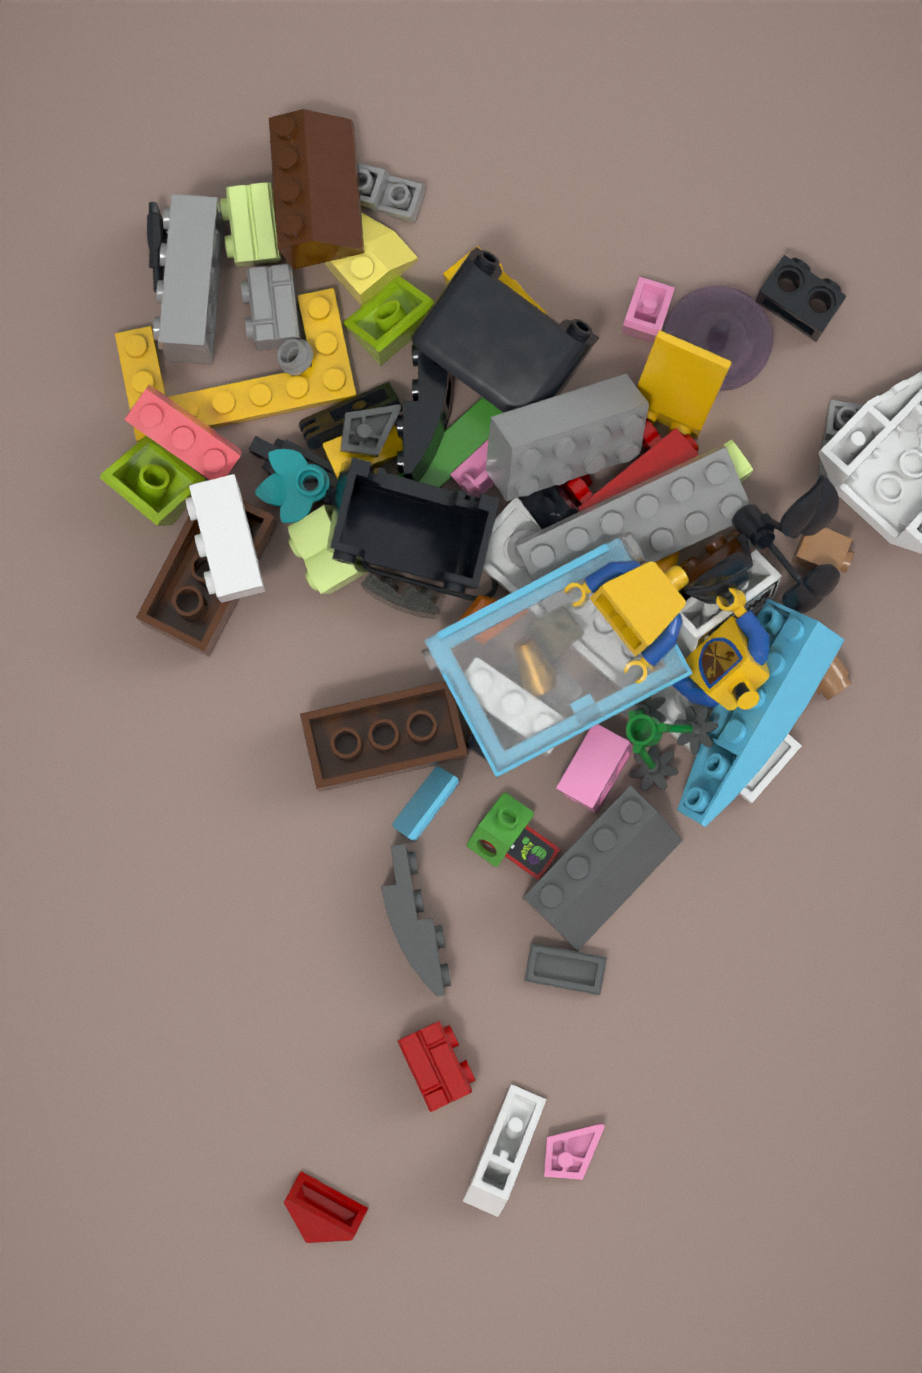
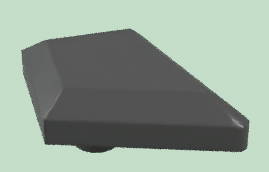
[340,404,401,457]

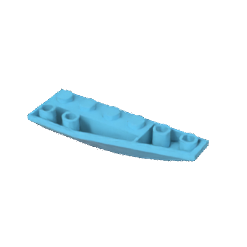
[677,599,845,827]

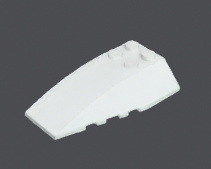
[818,370,922,554]

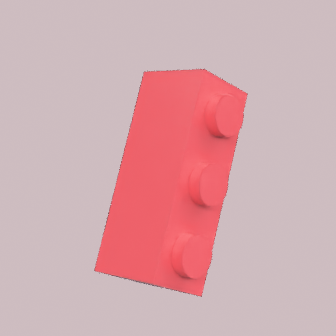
[124,384,242,480]

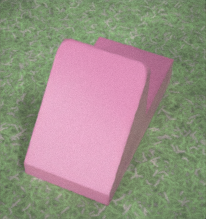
[622,277,675,343]

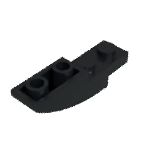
[397,344,453,482]

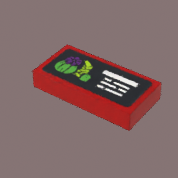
[482,825,561,881]

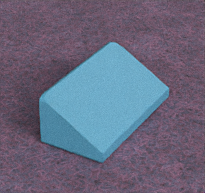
[392,766,459,842]

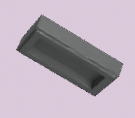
[524,943,607,995]

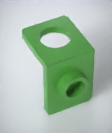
[466,793,534,867]

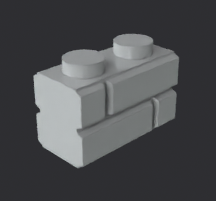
[241,264,301,351]

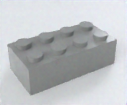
[153,194,225,365]
[486,373,649,501]

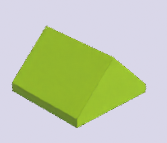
[343,275,434,366]
[100,436,206,526]

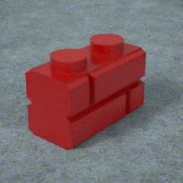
[397,1020,476,1112]

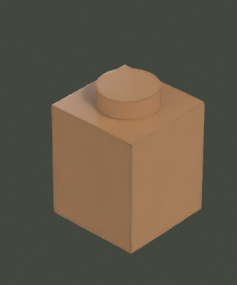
[791,528,854,573]

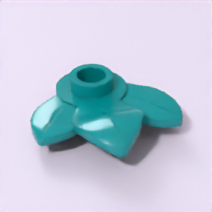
[255,449,330,523]

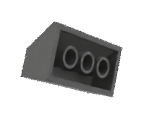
[523,785,683,951]

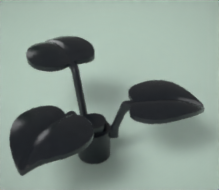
[683,474,840,614]

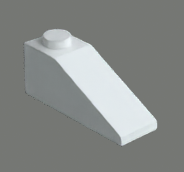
[462,1084,547,1217]

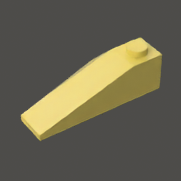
[273,190,418,307]

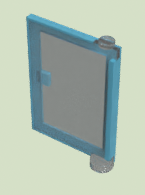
[421,532,693,778]

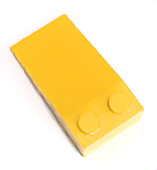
[637,330,732,439]

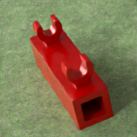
[564,419,699,513]

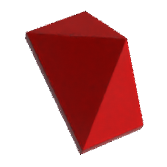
[283,1171,369,1243]

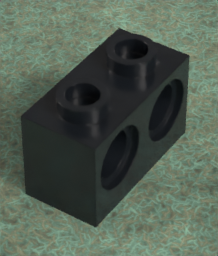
[755,255,847,342]

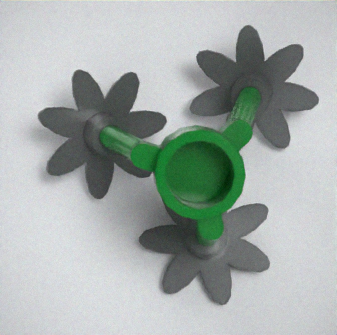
[620,696,718,791]

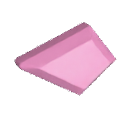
[544,1123,605,1180]

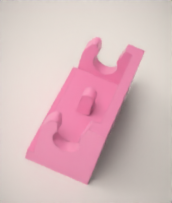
[556,724,633,814]

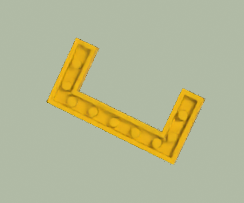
[115,288,356,443]

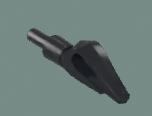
[147,202,168,293]

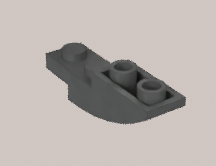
[381,844,451,996]

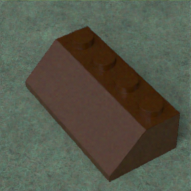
[269,109,365,270]

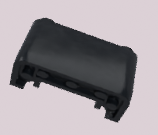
[411,247,599,413]
[327,457,500,595]

